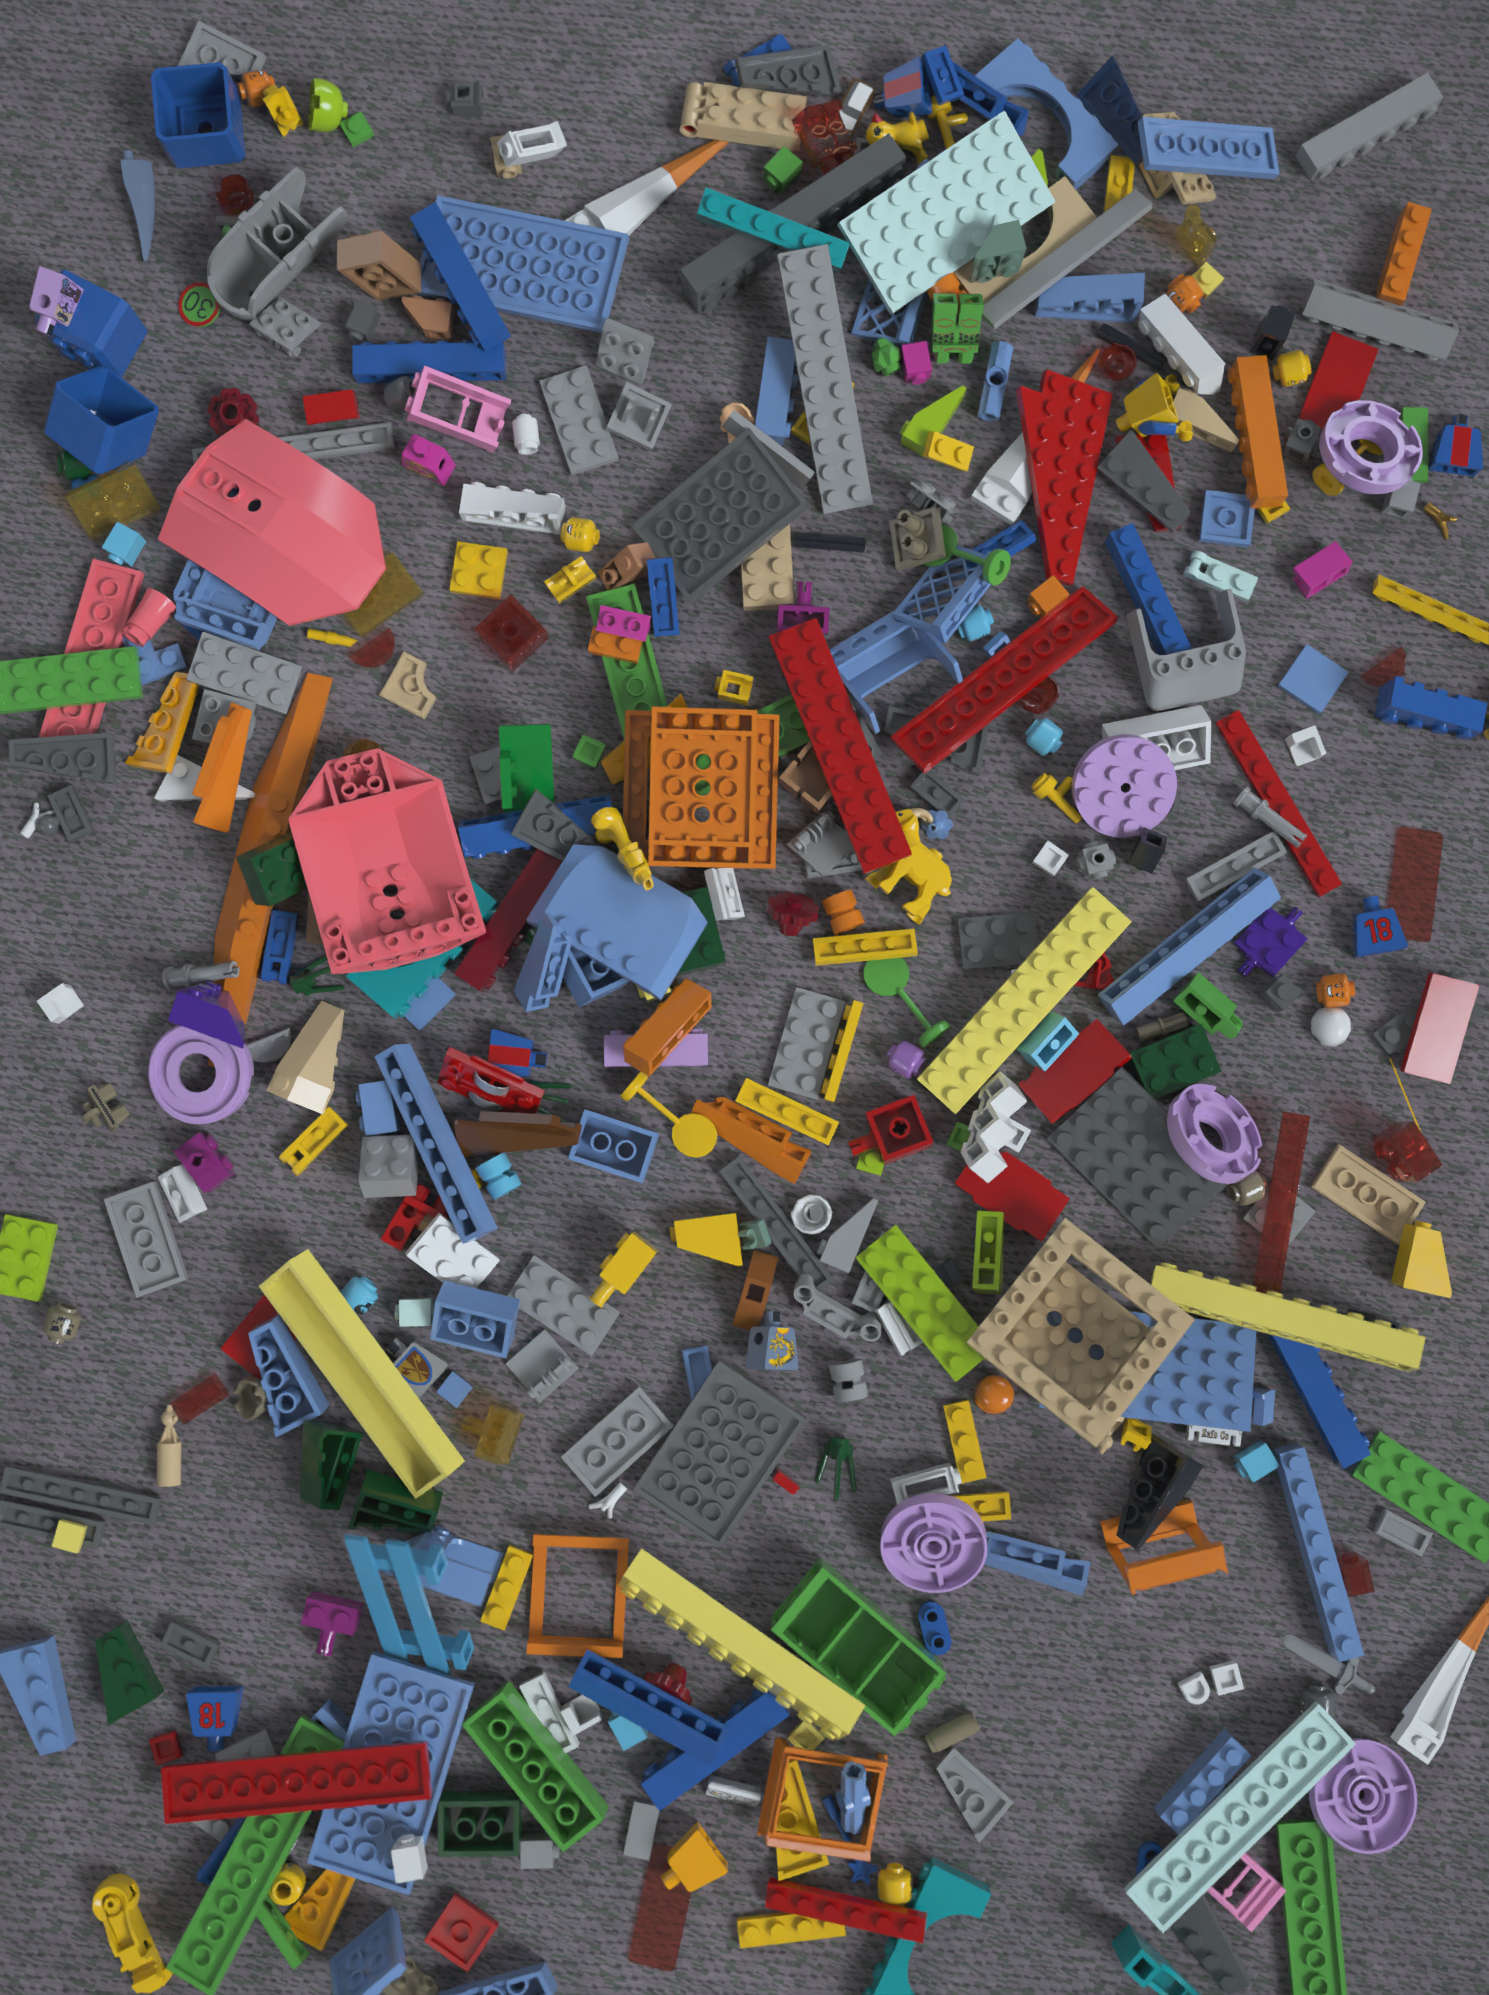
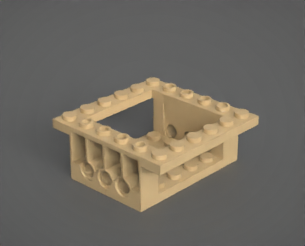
[966,1218,1195,1448]

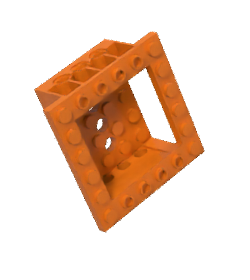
[623,707,779,869]

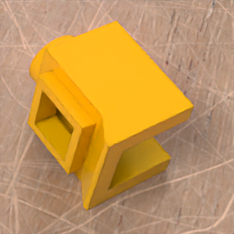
[714,670,753,706]

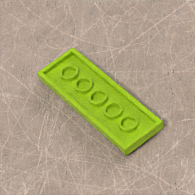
[855,1225,985,1382]

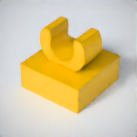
[1121,1418,1152,1452]

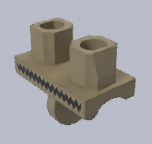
[81,1083,129,1133]

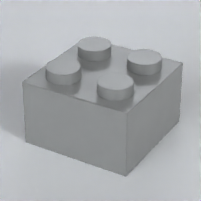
[359,1135,419,1198]

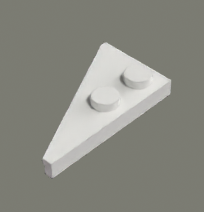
[154,755,256,802]

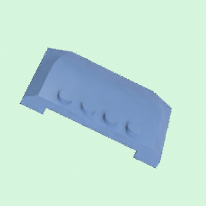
[173,488,277,650]
[526,844,708,1001]

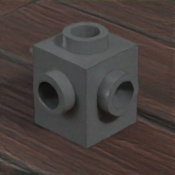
[1282,419,1322,464]

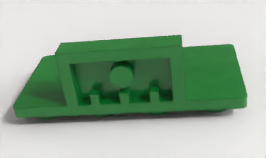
[499,724,554,813]

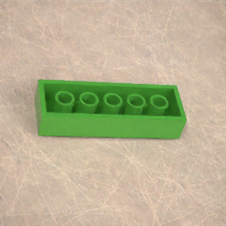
[462,1681,609,1852]

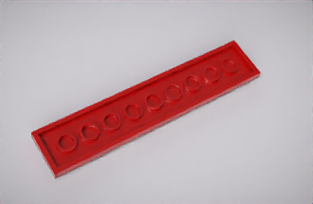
[891,586,1117,774]
[769,618,912,874]
[161,1741,432,1824]

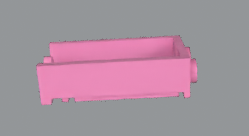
[404,366,511,453]
[1207,1852,1286,1932]

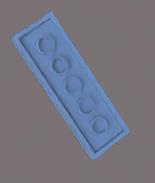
[1138,117,1279,179]

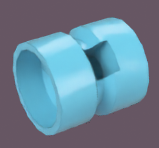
[475,1153,522,1200]

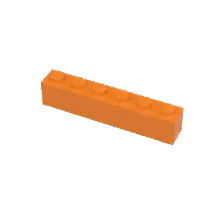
[1228,355,1288,509]

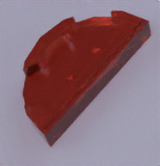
[349,628,395,668]
[1360,646,1406,687]

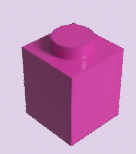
[901,341,932,385]

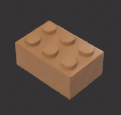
[337,230,421,300]

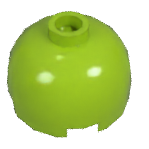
[308,78,348,133]

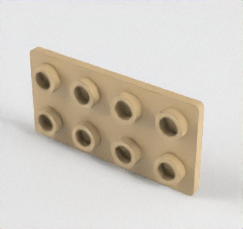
[1139,112,1217,205]

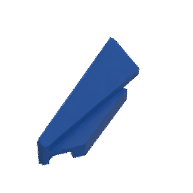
[952,60,1029,136]

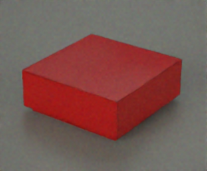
[773,1468,800,1495]
[149,1730,183,1766]

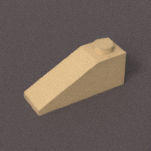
[1173,388,1239,452]

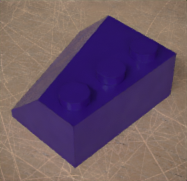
[168,981,245,1049]

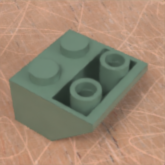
[969,220,1027,283]

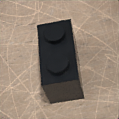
[1249,305,1296,361]

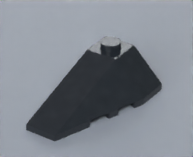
[1116,1433,1204,1550]

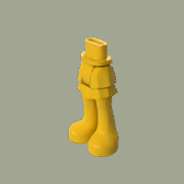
[591,807,654,891]

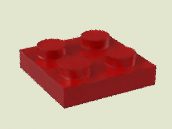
[424,1892,499,1972]

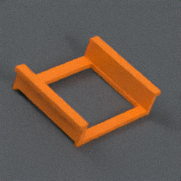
[1100,1499,1228,1595]
[526,1534,629,1658]
[756,1736,888,1862]

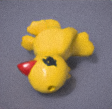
[866,112,929,166]

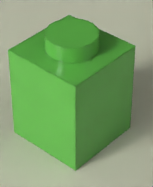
[764,146,802,194]

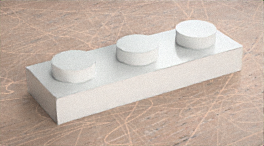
[519,1672,580,1753]

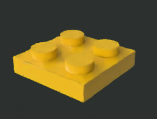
[450,541,508,599]

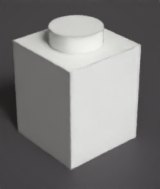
[391,1834,428,1883]

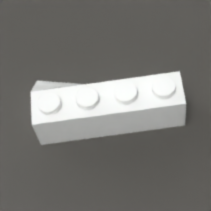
[1138,294,1225,395]
[459,482,566,535]

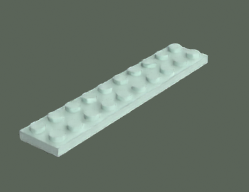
[1124,1701,1356,1933]

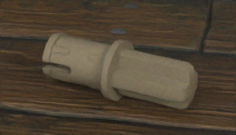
[1135,1013,1188,1043]

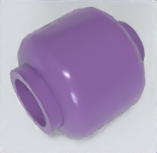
[886,1041,927,1079]

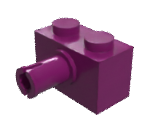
[776,581,830,636]
[173,1133,235,1193]
[301,1592,364,1656]

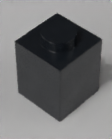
[1128,827,1167,874]

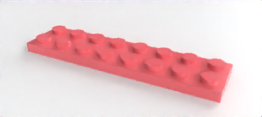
[39,559,145,738]

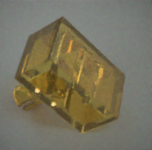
[462,1405,525,1464]

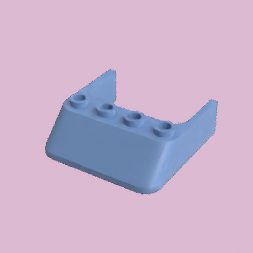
[830,608,963,734]
[379,1526,504,1606]

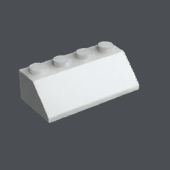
[1102,705,1211,770]

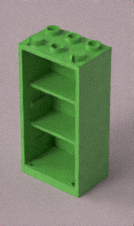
[770,1557,946,1736]

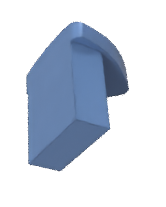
[1253,1386,1275,1426]

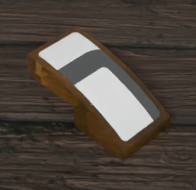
[832,78,877,136]

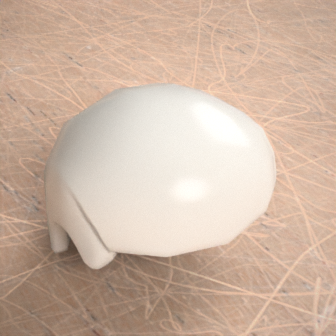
[1311,1007,1351,1047]
[791,1194,832,1234]

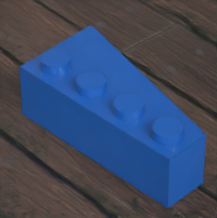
[1374,676,1487,740]

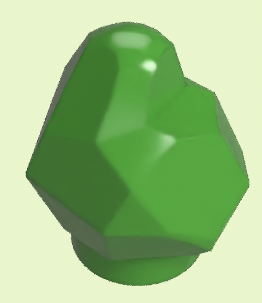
[871,338,902,377]

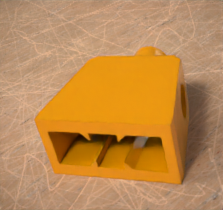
[661,1821,728,1892]

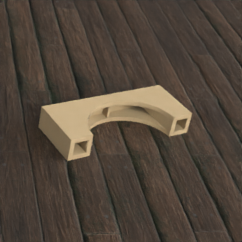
[953,177,1097,304]

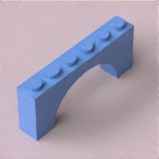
[975,38,1119,190]

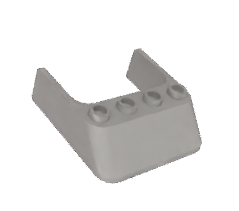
[1126,588,1246,711]

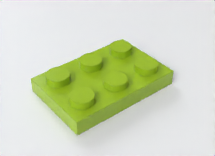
[0,1214,58,1302]

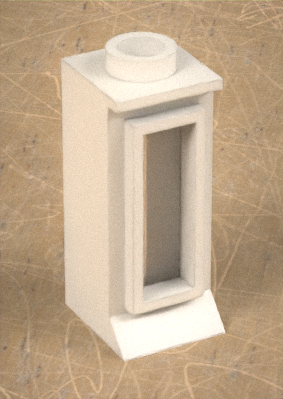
[497,121,567,167]
[890,1462,962,1505]

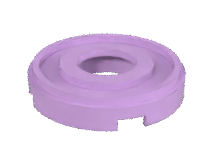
[1319,400,1423,494]
[148,1025,254,1124]
[1167,1084,1262,1184]

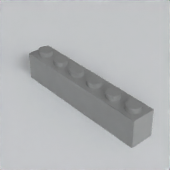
[1295,73,1443,181]
[1302,278,1459,360]

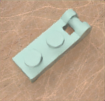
[1183,550,1258,602]

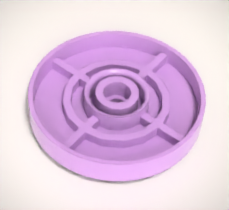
[1072,734,1177,838]
[881,1493,987,1593]
[1309,1738,1417,1854]

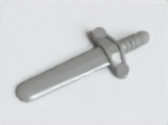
[1283,1634,1375,1694]

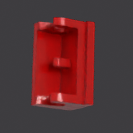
[302,389,359,426]

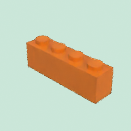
[1375,202,1432,305]
[623,978,712,1077]

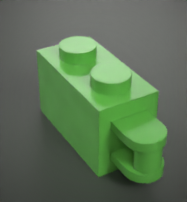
[1174,972,1243,1039]

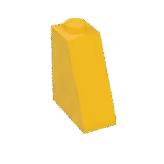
[670,1213,743,1266]
[1391,1220,1452,1298]

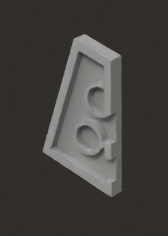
[178,21,267,79]

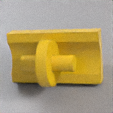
[263,85,304,137]
[544,556,596,604]

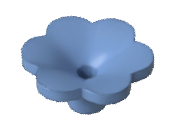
[921,810,953,839]

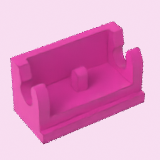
[1293,541,1352,599]

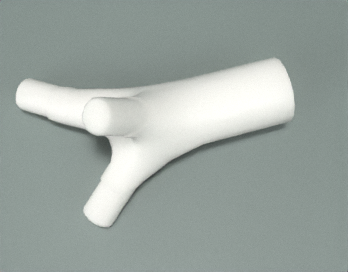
[20,803,56,838]
[588,1482,627,1519]

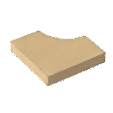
[379,651,436,720]

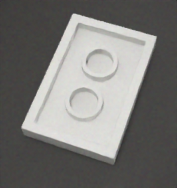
[405,1213,500,1289]

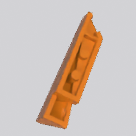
[192,703,252,833]
[691,1097,812,1184]

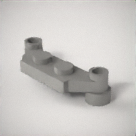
[794,1274,881,1342]

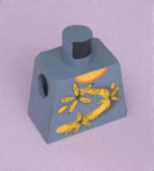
[745,1311,798,1370]

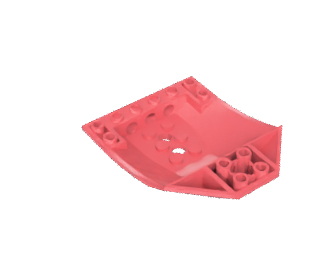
[158,419,386,626]
[288,748,486,974]

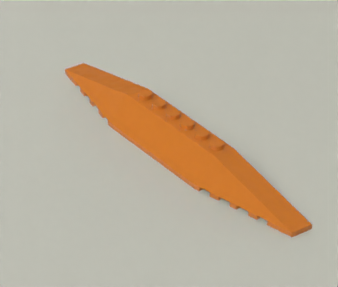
[208,673,333,1067]

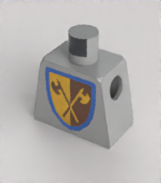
[386,1338,452,1398]

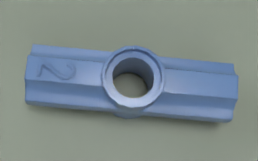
[977,341,1014,422]
[836,1761,871,1835]

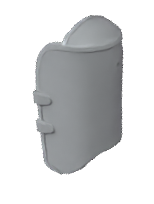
[207,167,348,320]

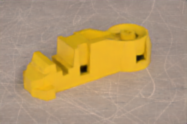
[92,1873,174,1993]

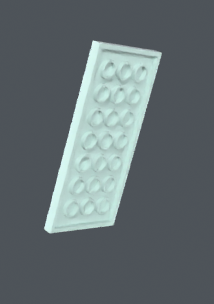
[837,111,1056,315]

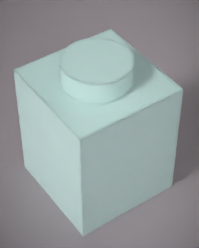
[395,1298,434,1327]

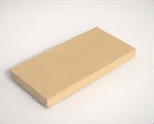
[1310,1144,1426,1245]

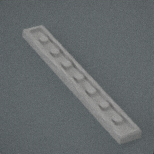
[981,189,1152,330]
[192,422,395,464]

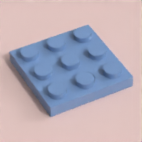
[329,1907,407,1995]

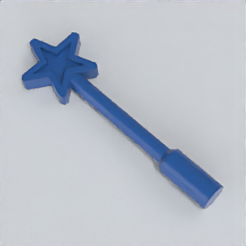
[821,1794,878,1886]

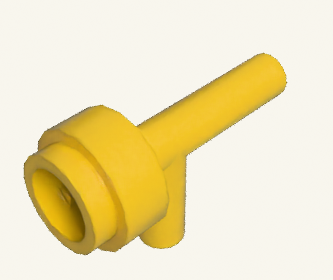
[928,96,967,149]
[1031,773,1083,824]

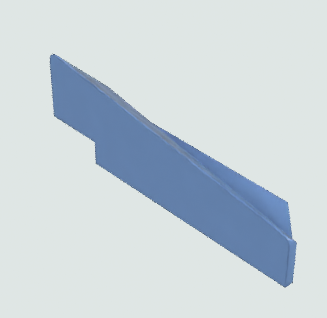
[514,912,573,1012]
[984,1531,1090,1596]

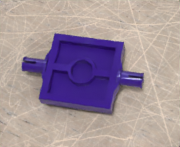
[1234,907,1308,978]

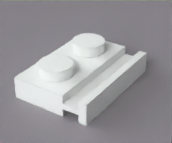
[704,868,745,921]
[874,1300,924,1356]

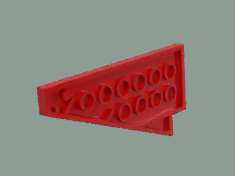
[1016,369,1113,586]

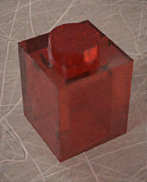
[1337,1552,1375,1597]

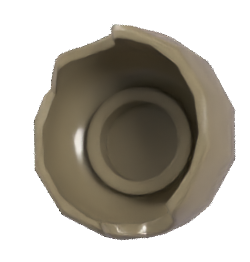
[233,1376,269,1420]

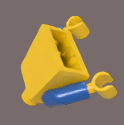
[1116,373,1193,441]

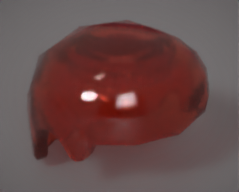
[215,174,254,216]
[1098,342,1137,381]
[1019,676,1059,714]

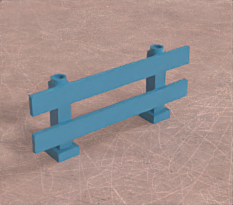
[344,1534,474,1675]

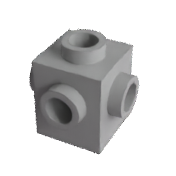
[1076,841,1116,880]

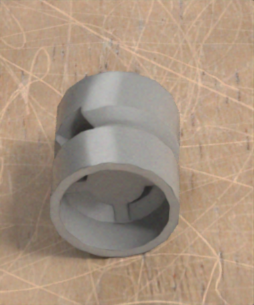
[829,1359,868,1402]

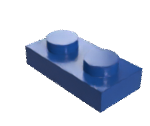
[921,45,964,106]

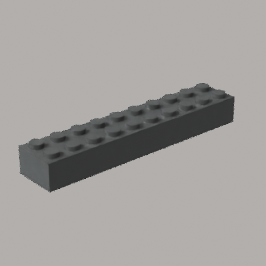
[680,133,906,314]

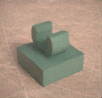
[738,1219,772,1250]

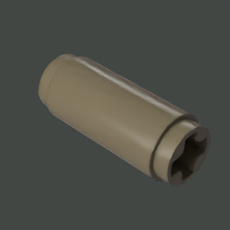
[925,1712,980,1753]

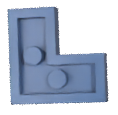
[123,636,188,685]

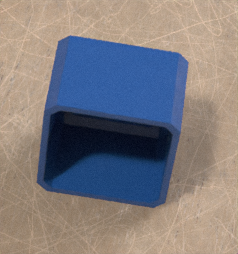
[151,62,246,169]
[34,269,148,377]
[44,366,159,475]

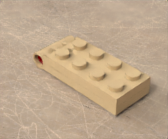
[680,82,807,152]
[741,524,794,611]

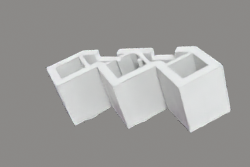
[961,1071,1027,1183]

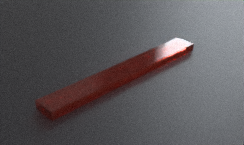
[1253,1111,1310,1294]

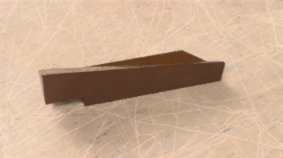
[454,1111,582,1157]

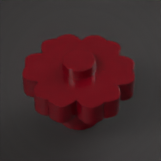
[207,388,260,436]
[767,892,819,936]
[642,1663,693,1705]

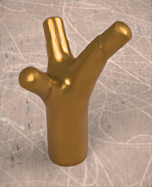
[1423,502,1457,540]

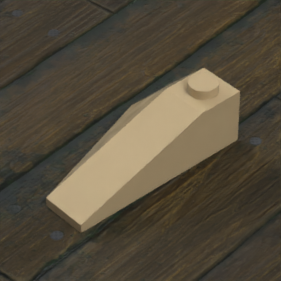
[267,1001,345,1114]

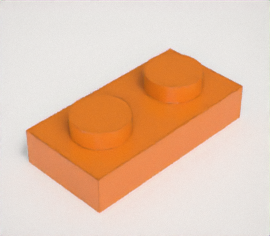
[588,626,643,664]

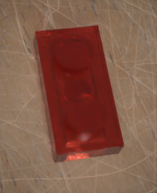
[170,1373,230,1425]

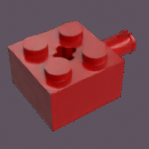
[848,1095,934,1165]

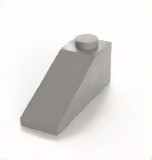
[816,1198,879,1273]

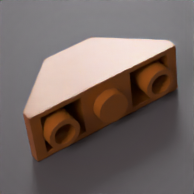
[732,1250,778,1331]

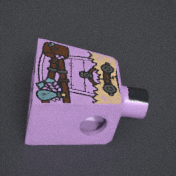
[30,266,84,336]

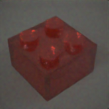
[474,594,549,672]
[1371,1121,1443,1182]

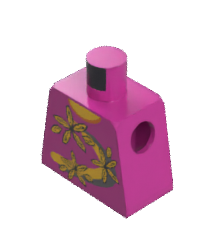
[402,434,456,487]

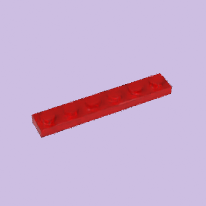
[765,1877,927,1943]

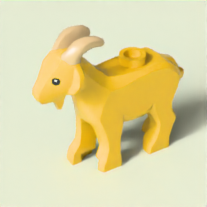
[865,808,952,925]

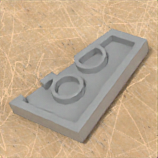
[935,1745,1014,1843]

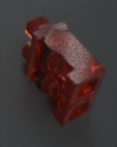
[792,99,858,175]

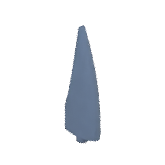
[120,150,155,263]

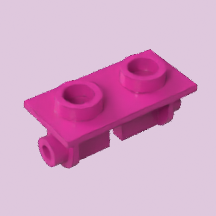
[596,605,651,641]

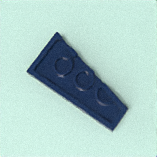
[1076,55,1143,166]

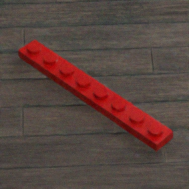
[1215,710,1342,898]

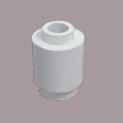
[512,414,540,455]

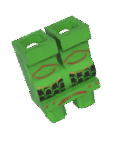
[931,294,984,364]

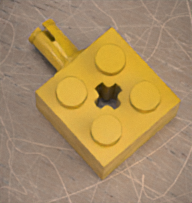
[589,1231,658,1308]

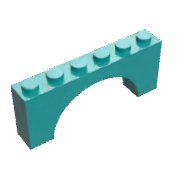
[694,187,850,273]
[346,879,498,1020]
[862,1857,991,1995]
[1111,1924,1202,1995]

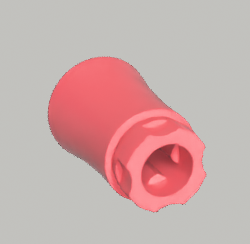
[122,588,176,647]

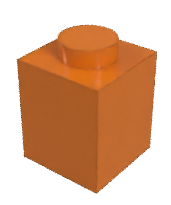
[1027,575,1069,618]

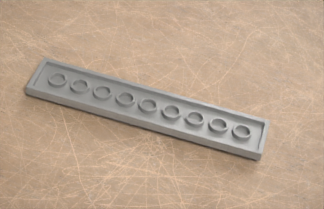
[777,244,873,514]

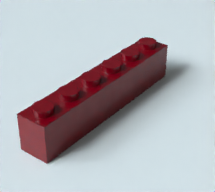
[454,849,563,993]

